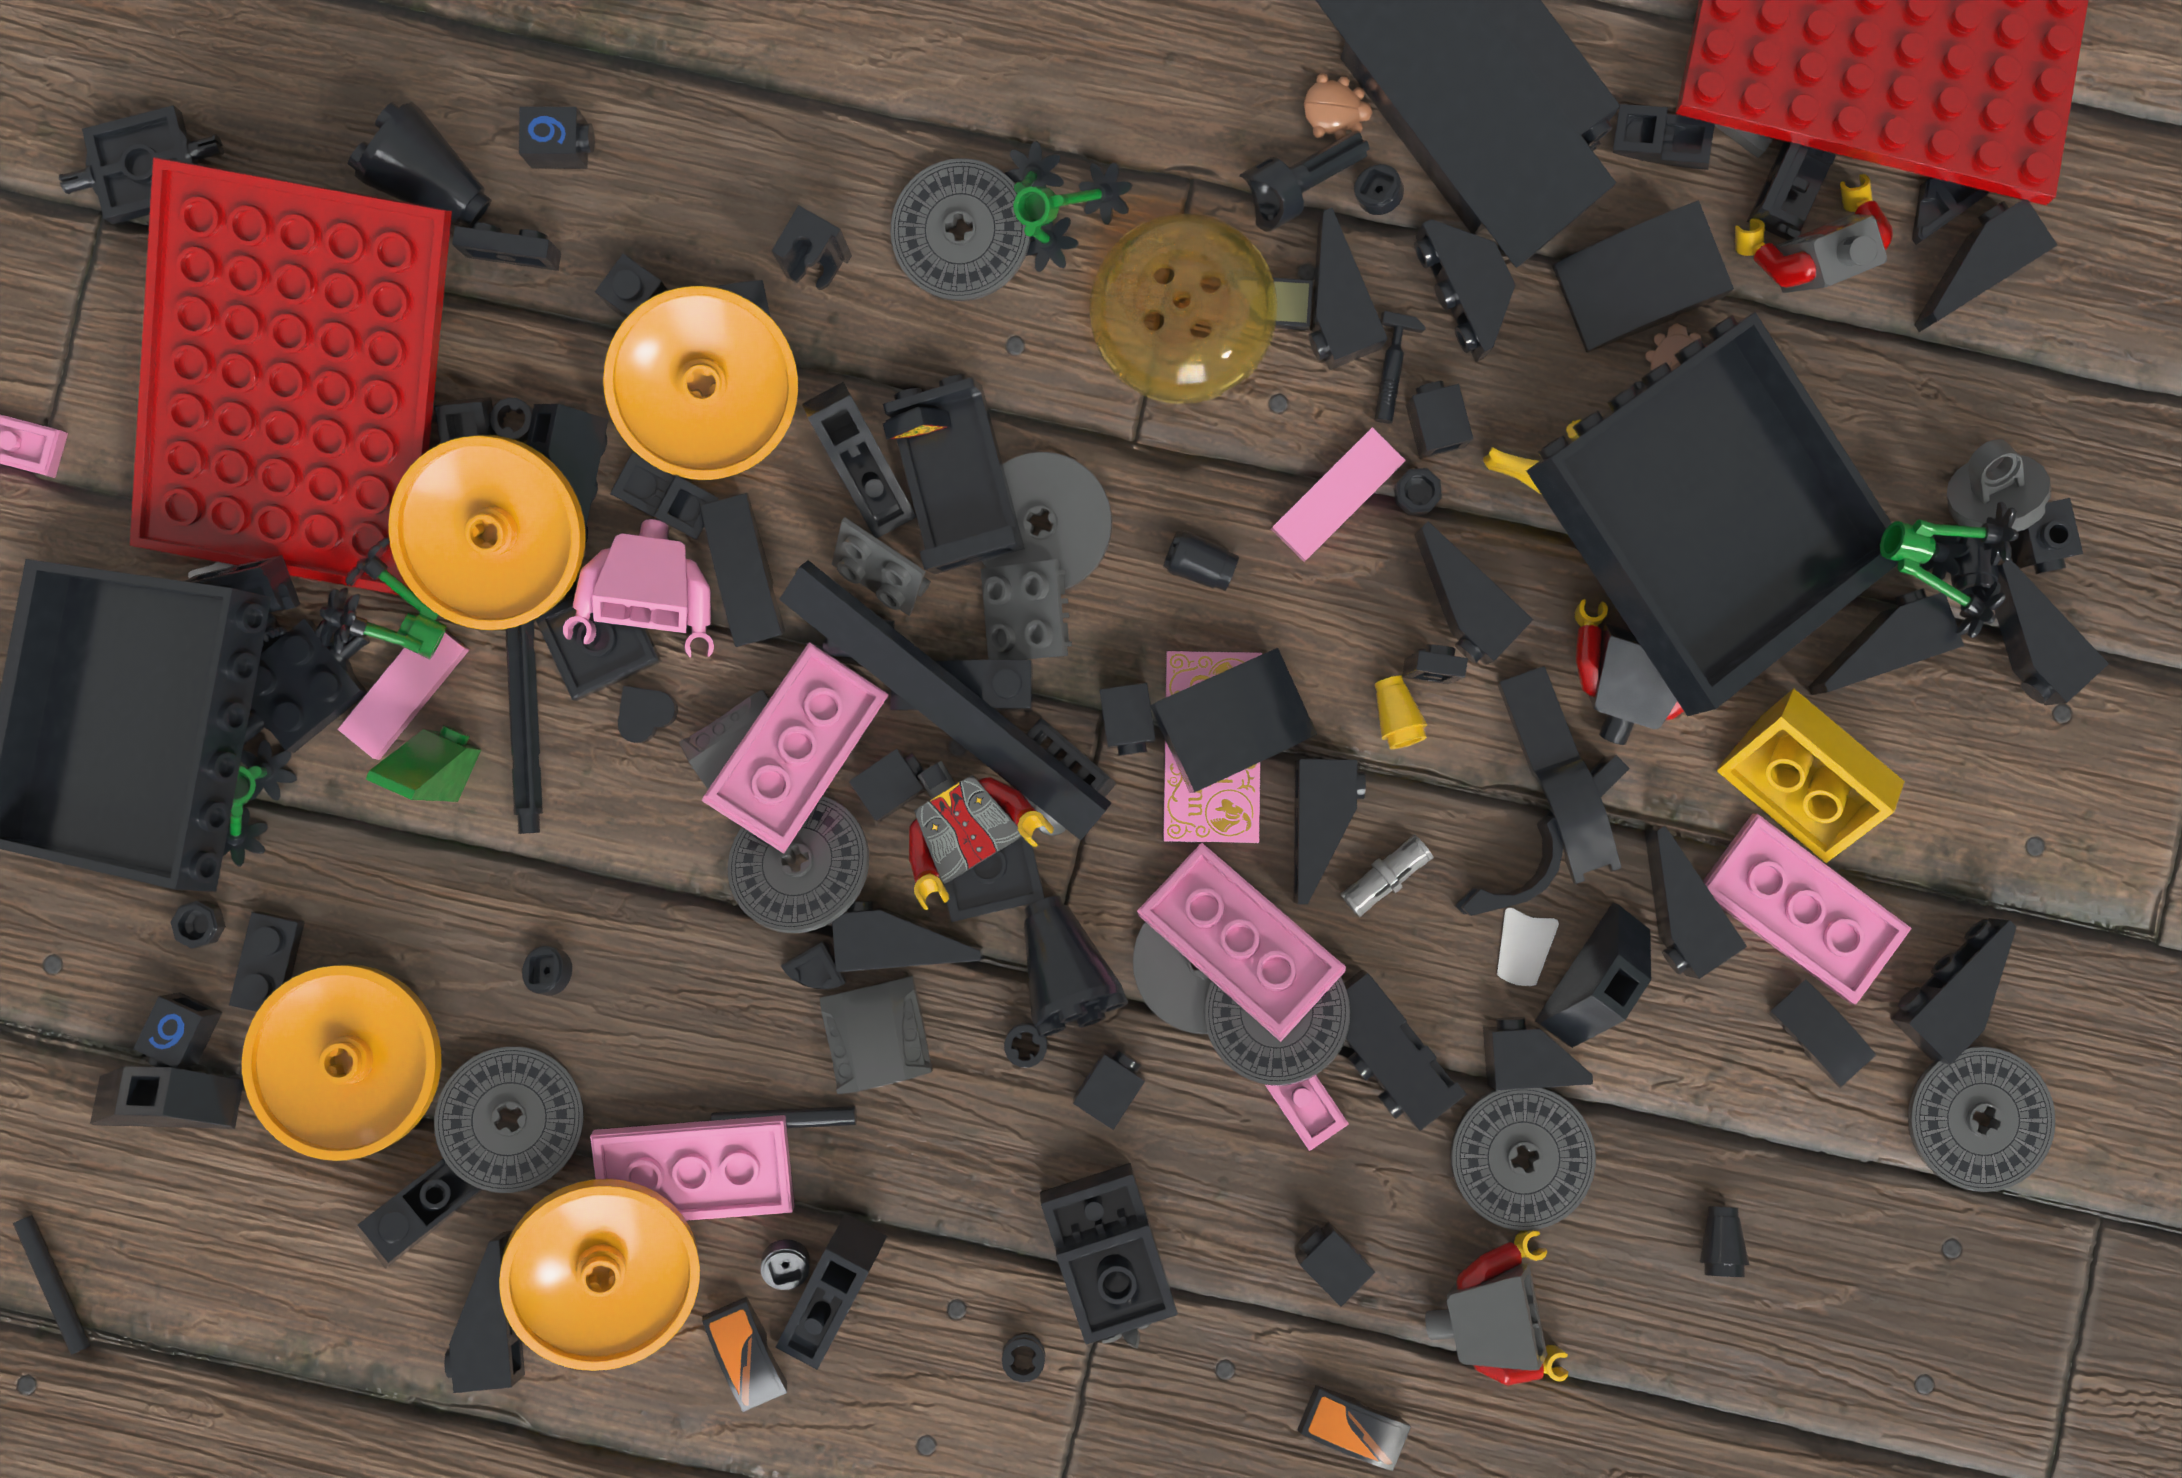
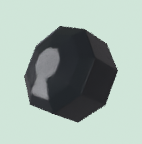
[1394,468,1442,515]
[170,900,226,949]

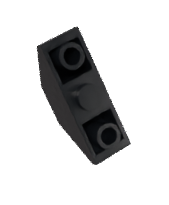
[1414,219,1516,362]
[1535,902,1652,1048]
[90,1066,244,1129]

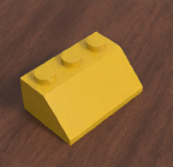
[1717,688,1905,863]

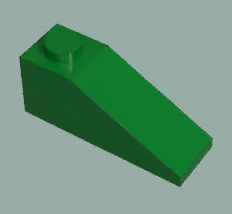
[365,725,481,802]

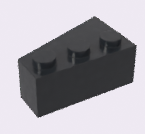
[1344,970,1467,1131]

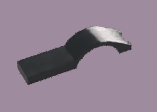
[1498,666,1622,885]
[1454,755,1630,916]

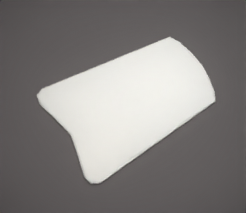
[1497,908,1559,986]

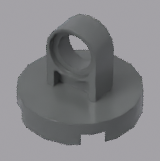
[1947,439,2051,531]

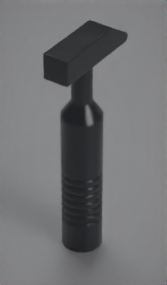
[1374,311,1426,424]

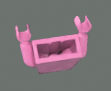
[563,519,714,658]

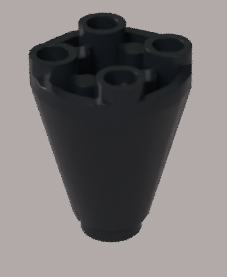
[347,102,492,228]
[1024,896,1128,1037]

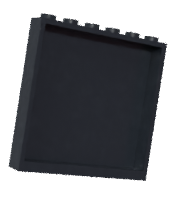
[1526,312,1898,717]
[0,559,271,892]

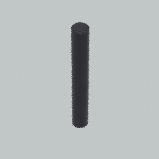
[711,1106,857,1128]
[13,1215,91,1355]

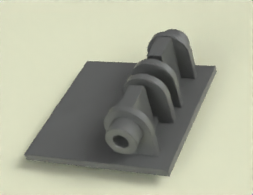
[832,517,931,616]
[981,559,1072,660]

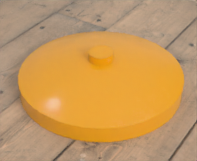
[603,286,798,480]
[389,435,585,630]
[242,964,442,1161]
[499,1179,700,1371]

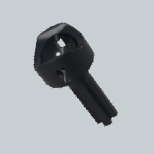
[1239,130,1370,232]

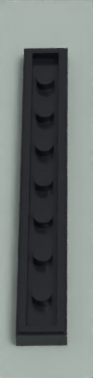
[779,560,1111,841]

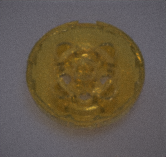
[1089,214,1278,404]

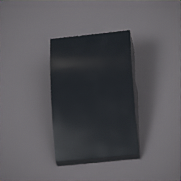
[1552,200,1734,353]
[1150,648,1317,793]
[1040,1163,1178,1345]

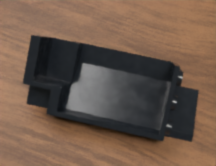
[1315,0,1620,268]

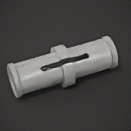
[1340,834,1434,918]

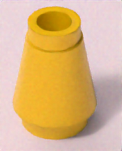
[1375,675,1428,749]

